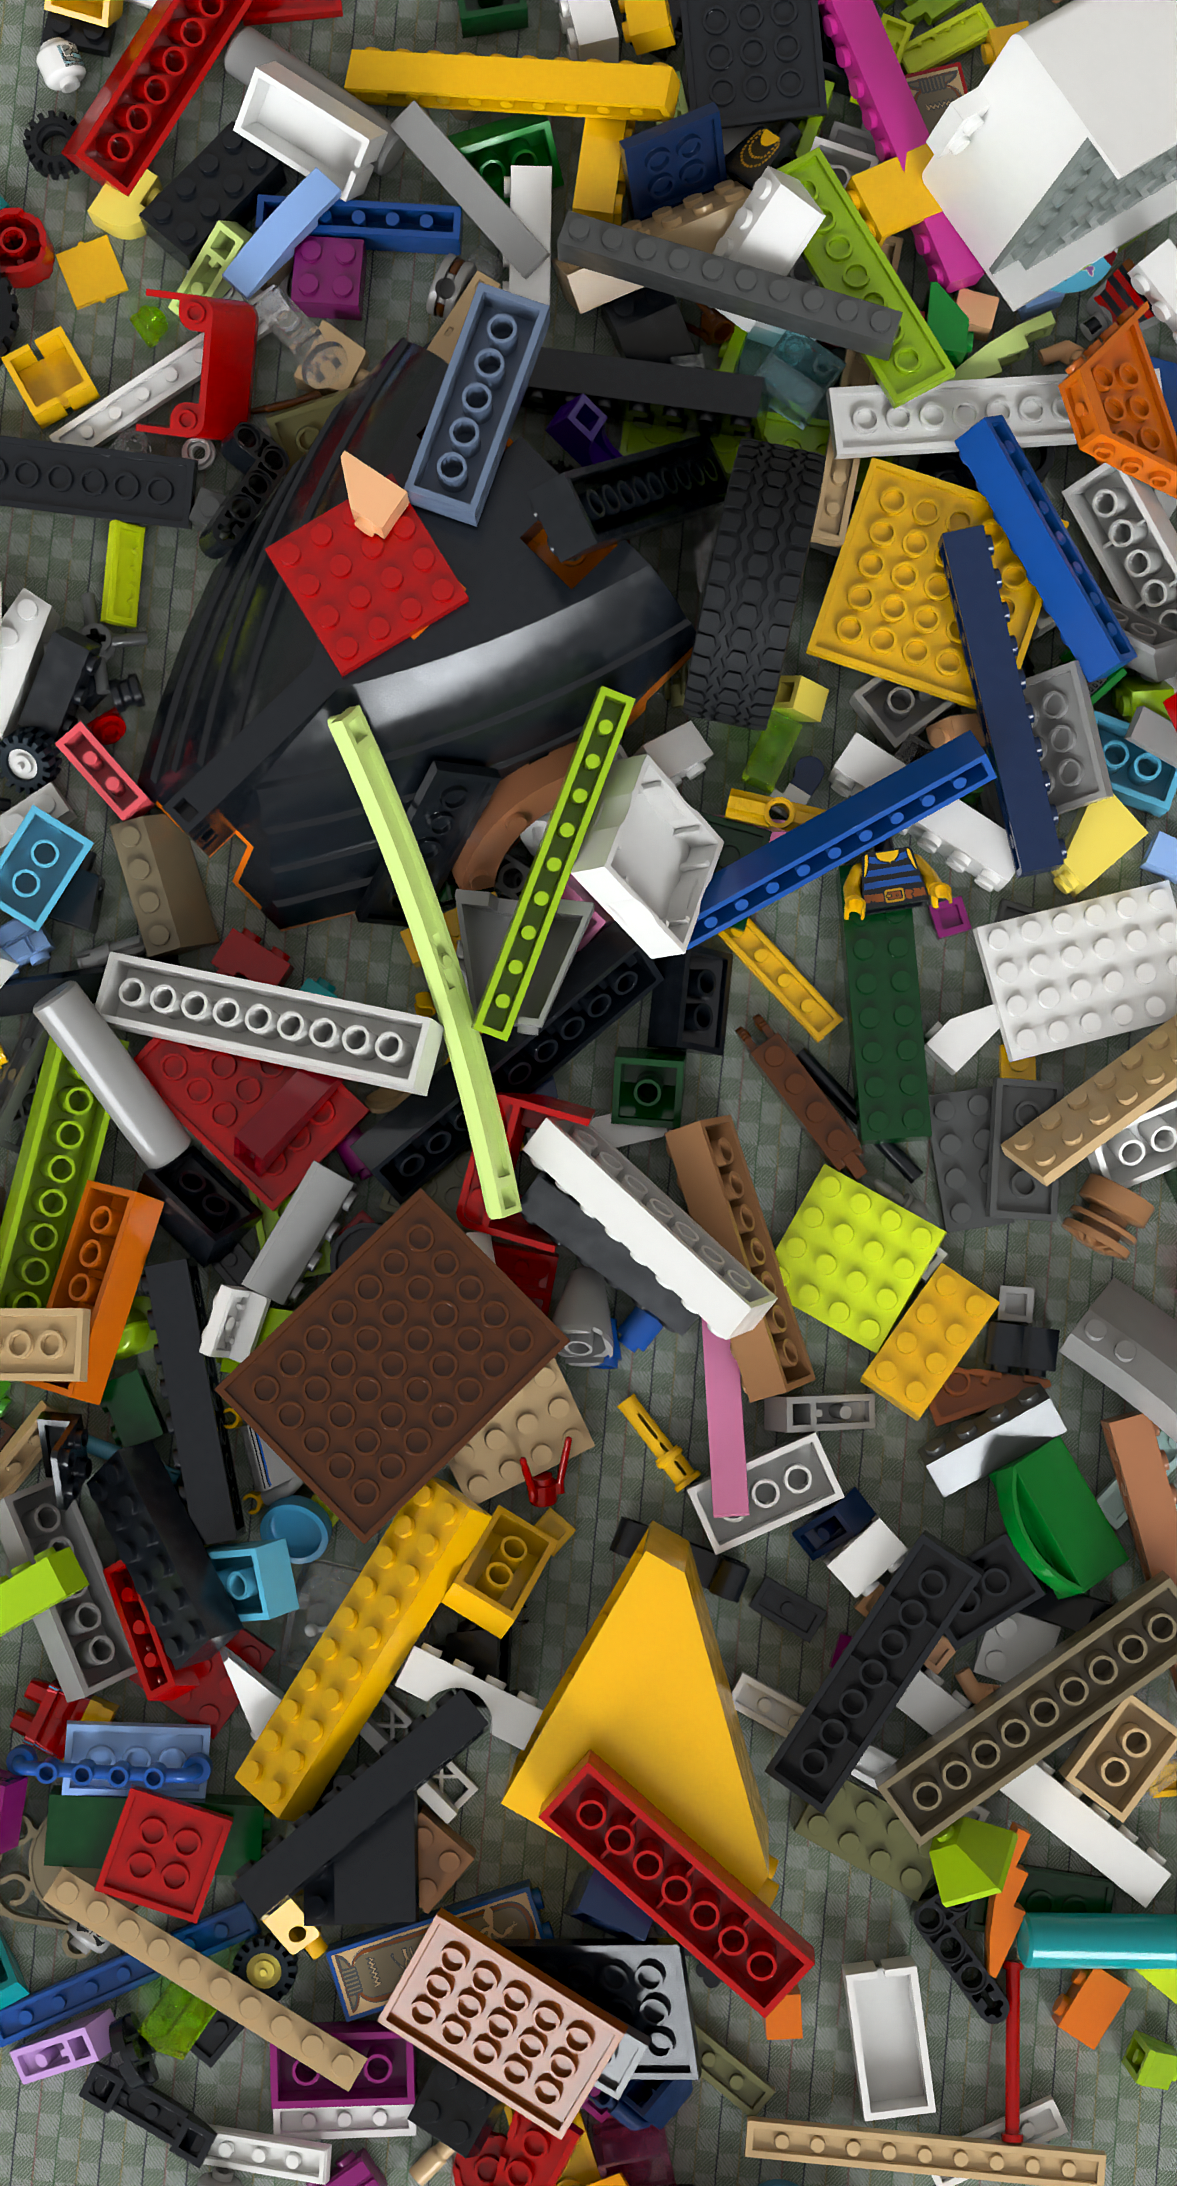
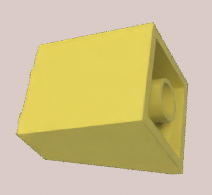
[1051,793,1149,898]

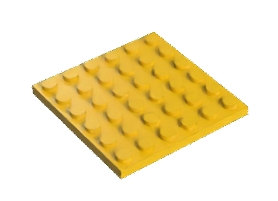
[806,457,1069,710]

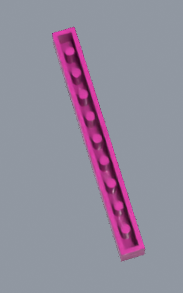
[818,0,985,294]

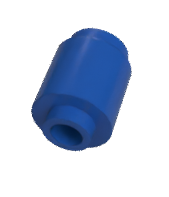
[617,1306,663,1353]

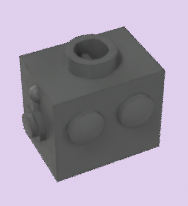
[494,852,531,900]

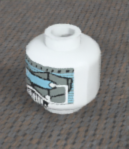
[36,37,86,93]

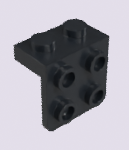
[37,1411,92,1510]

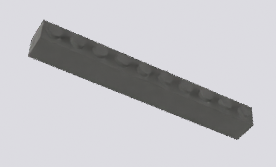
[557,210,903,361]

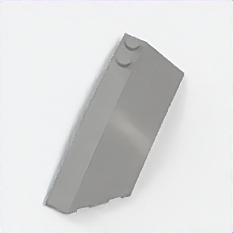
[1059,1277,1177,1443]

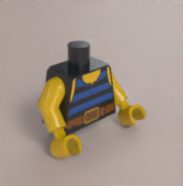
[843,836,952,920]

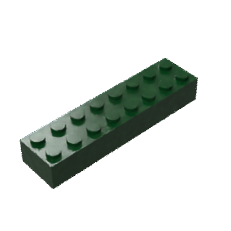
[835,865,932,1145]

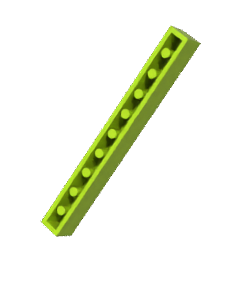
[471,686,636,1041]

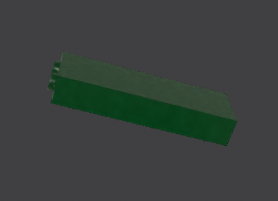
[44,1785,272,1876]

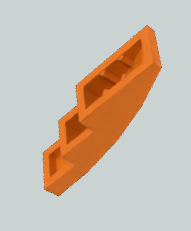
[984,1821,1031,1978]

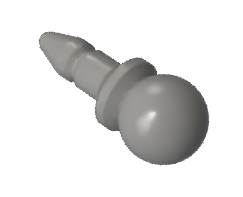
[873,1180,928,1220]

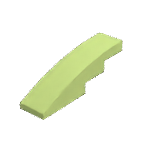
[947,311,1056,381]

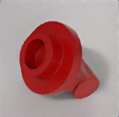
[86,707,126,745]

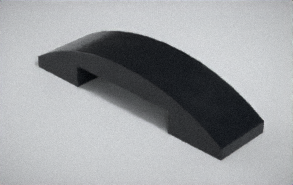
[78,2062,218,2169]

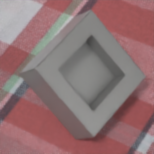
[995,1285,1035,1323]

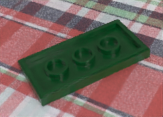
[964,1863,1115,1938]

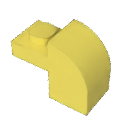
[87,169,163,240]

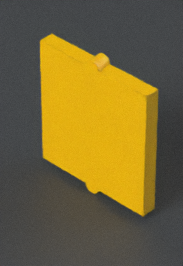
[55,235,129,310]

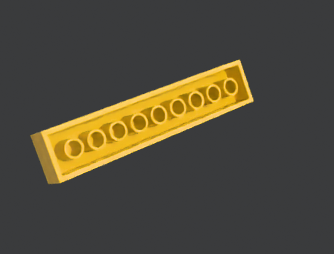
[234,1477,493,1822]

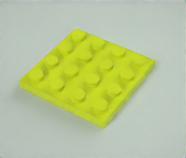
[775,1164,947,1354]

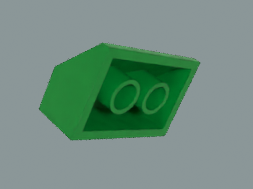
[447,113,564,203]

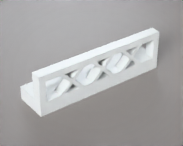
[359,1691,479,1824]

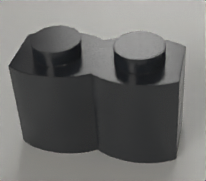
[983,1321,1060,1378]

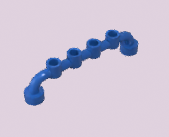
[6,1744,213,1789]

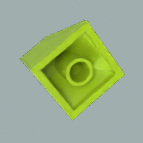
[929,1816,1018,1908]

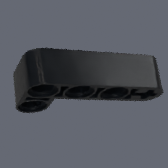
[199,422,290,559]
[609,1516,751,1603]
[910,1883,1010,2024]

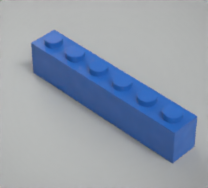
[255,194,463,255]

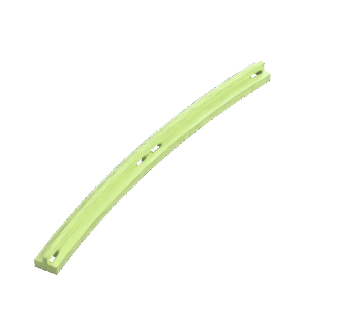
[327,705,522,1219]

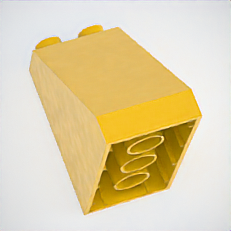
[501,1520,779,1908]

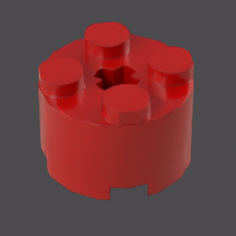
[0,207,55,288]

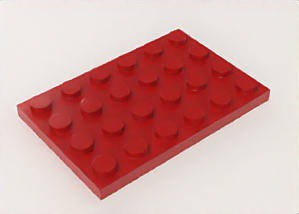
[133,968,371,1212]

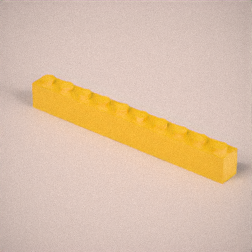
[344,47,681,122]

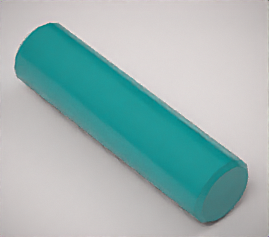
[1017,1912,1177,1969]

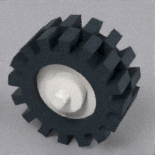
[0,726,62,794]

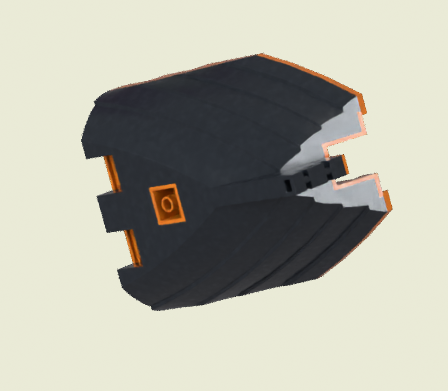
[137,337,696,932]

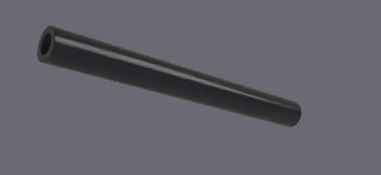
[796,1047,923,1184]

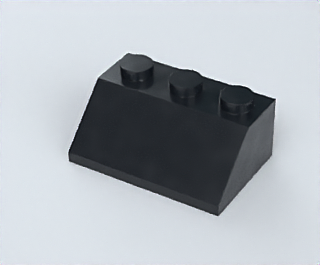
[647,945,733,1056]
[137,1145,264,1268]

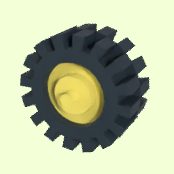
[231,1933,299,2001]

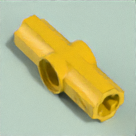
[724,788,826,832]

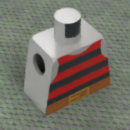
[1080,258,1160,341]

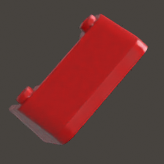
[135,288,259,441]
[456,1092,596,1253]

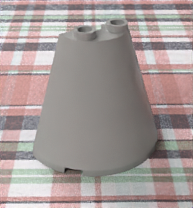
[455,889,595,1035]

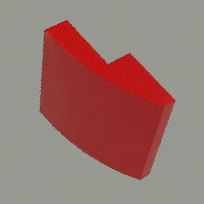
[492,1241,559,1317]

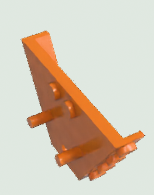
[1058,301,1177,499]

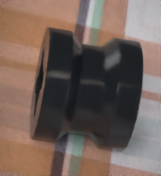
[109,673,146,713]

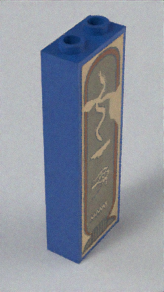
[326,1879,555,2022]

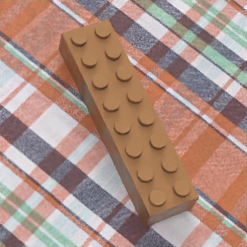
[664,1114,816,1403]

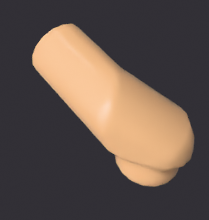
[1038,340,1085,366]

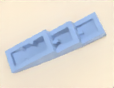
[222,167,341,300]

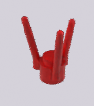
[519,1436,572,1507]

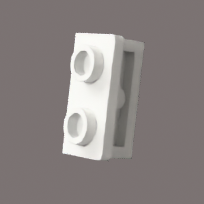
[199,1285,271,1363]

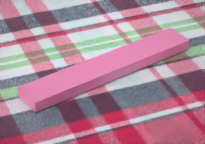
[701,1317,750,1518]

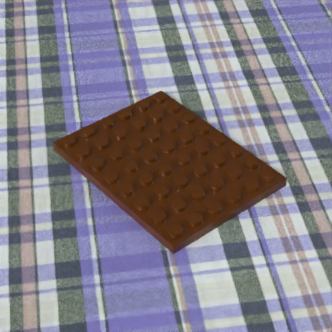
[214,1188,570,1545]

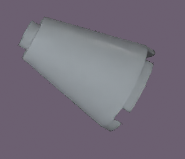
[551,1266,614,1367]

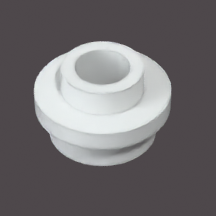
[182,438,216,471]

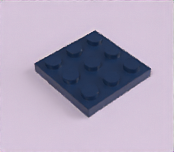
[619,102,727,222]

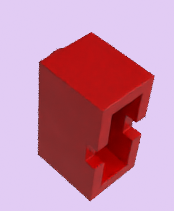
[210,928,295,987]

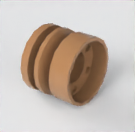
[1061,1173,1155,1261]

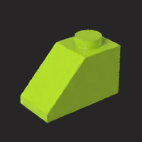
[1121,2029,1177,2090]

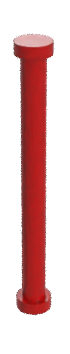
[1001,1960,1024,2143]

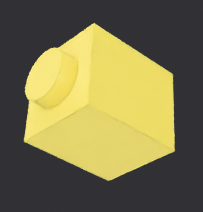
[772,675,829,722]

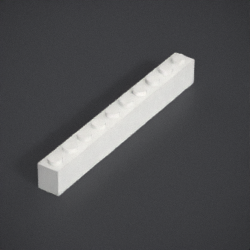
[896,1668,1171,1908]

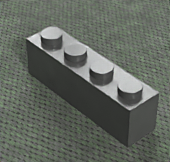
[917,1383,1067,1498]

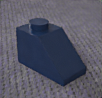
[791,1486,876,1561]

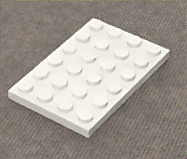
[973,880,1177,1063]

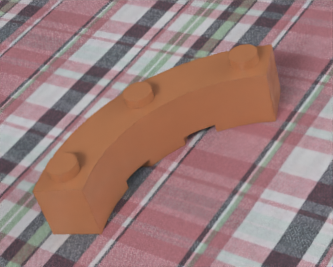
[451,741,578,891]

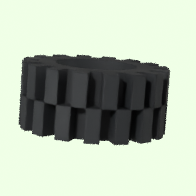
[23,110,80,180]

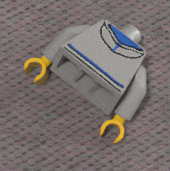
[223,1408,304,1515]

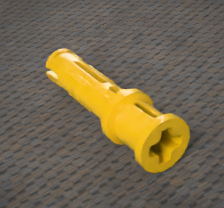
[617,1393,701,1493]

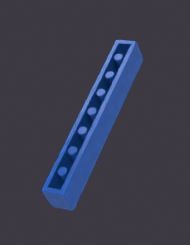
[954,415,1138,683]

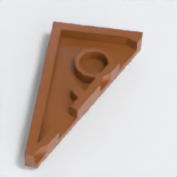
[928,1366,1052,1428]

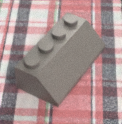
[242,1161,358,1305]

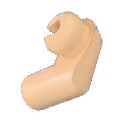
[954,1666,1001,1704]

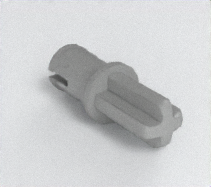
[76,935,146,969]

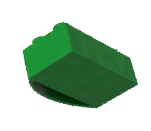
[989,1435,1129,1600]

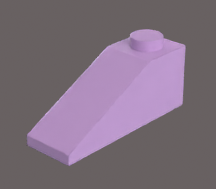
[9,2008,115,2085]

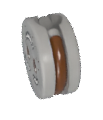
[426,253,477,321]

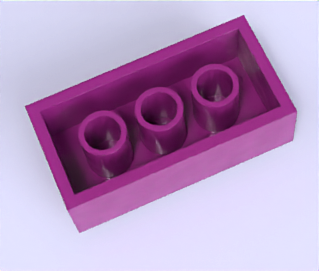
[270,2020,418,2109]

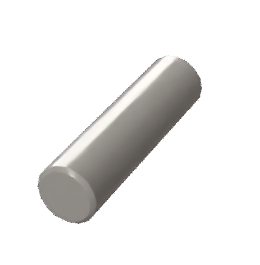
[224,27,406,176]
[32,980,191,1169]

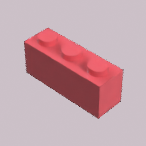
[54,721,155,822]

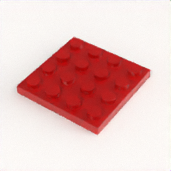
[265,473,469,677]

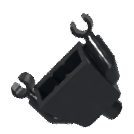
[432,1605,529,1708]

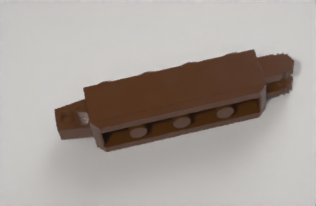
[735,1013,868,1181]

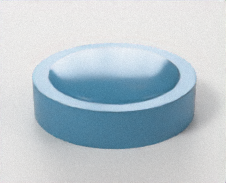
[260,1495,332,1564]

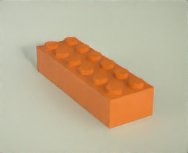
[22,1180,165,1405]

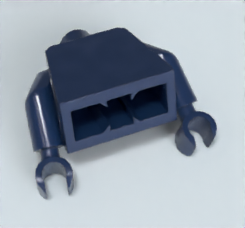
[588,2079,693,2131]

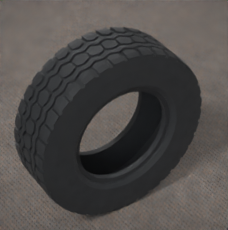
[682,439,826,731]

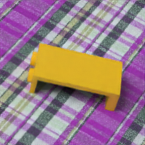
[845,143,943,247]

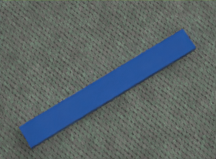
[0,1900,262,2048]

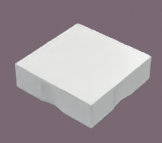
[571,754,724,959]

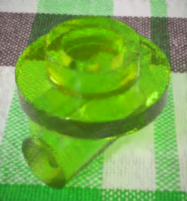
[129,305,168,348]

